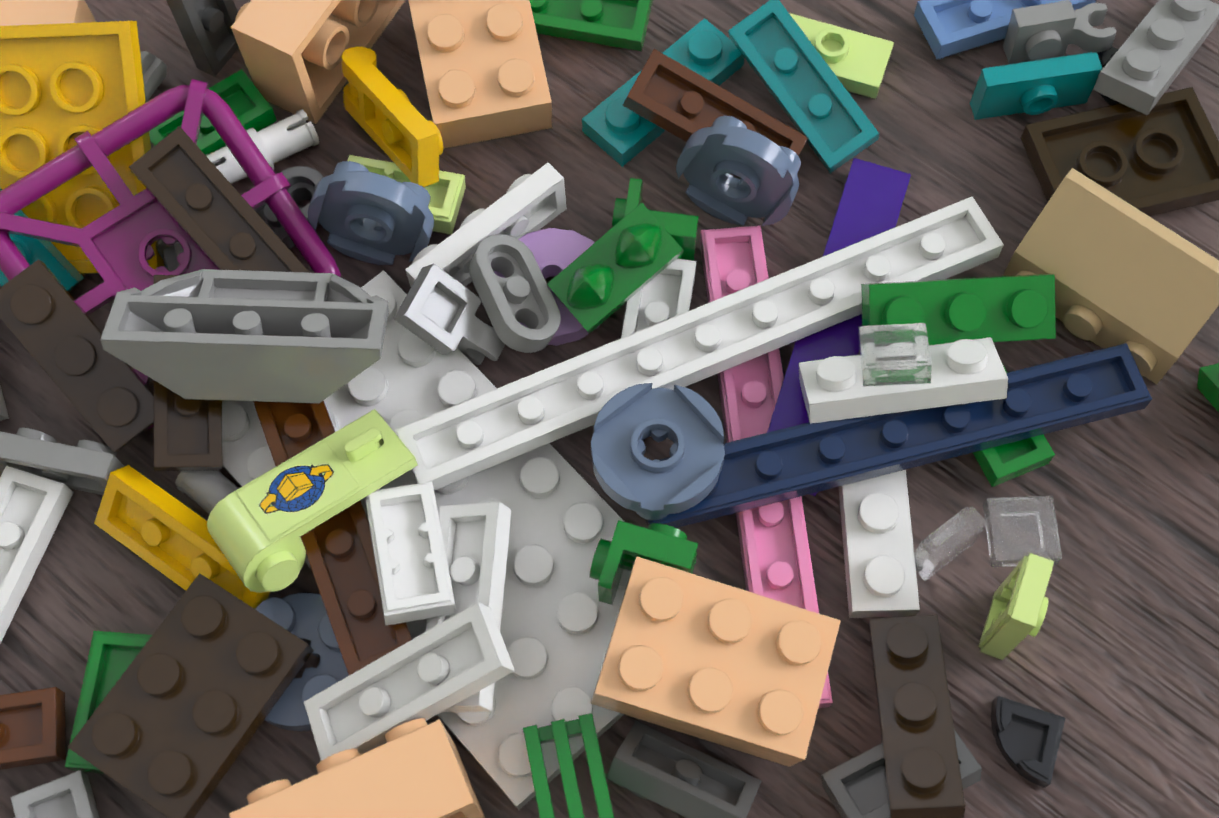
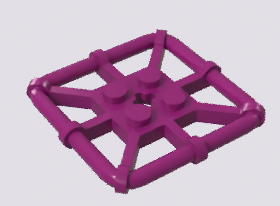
[0,79,341,429]

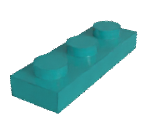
[728,0,879,174]
[582,18,744,167]

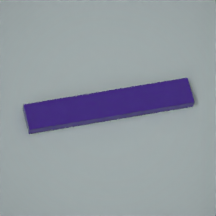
[767,158,911,496]

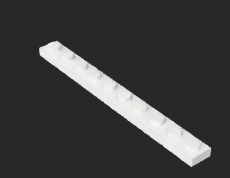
[396,196,1004,491]

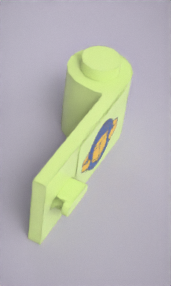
[207,409,418,593]

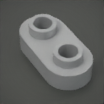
[469,234,561,353]

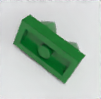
[547,203,683,333]

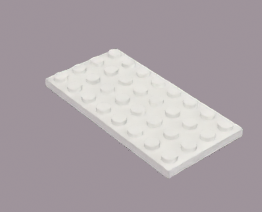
[222,270,631,810]

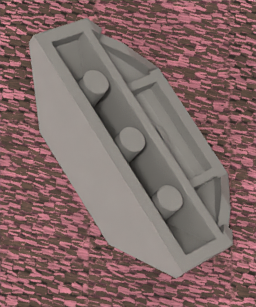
[100,269,389,403]

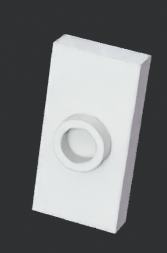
[365,482,455,626]

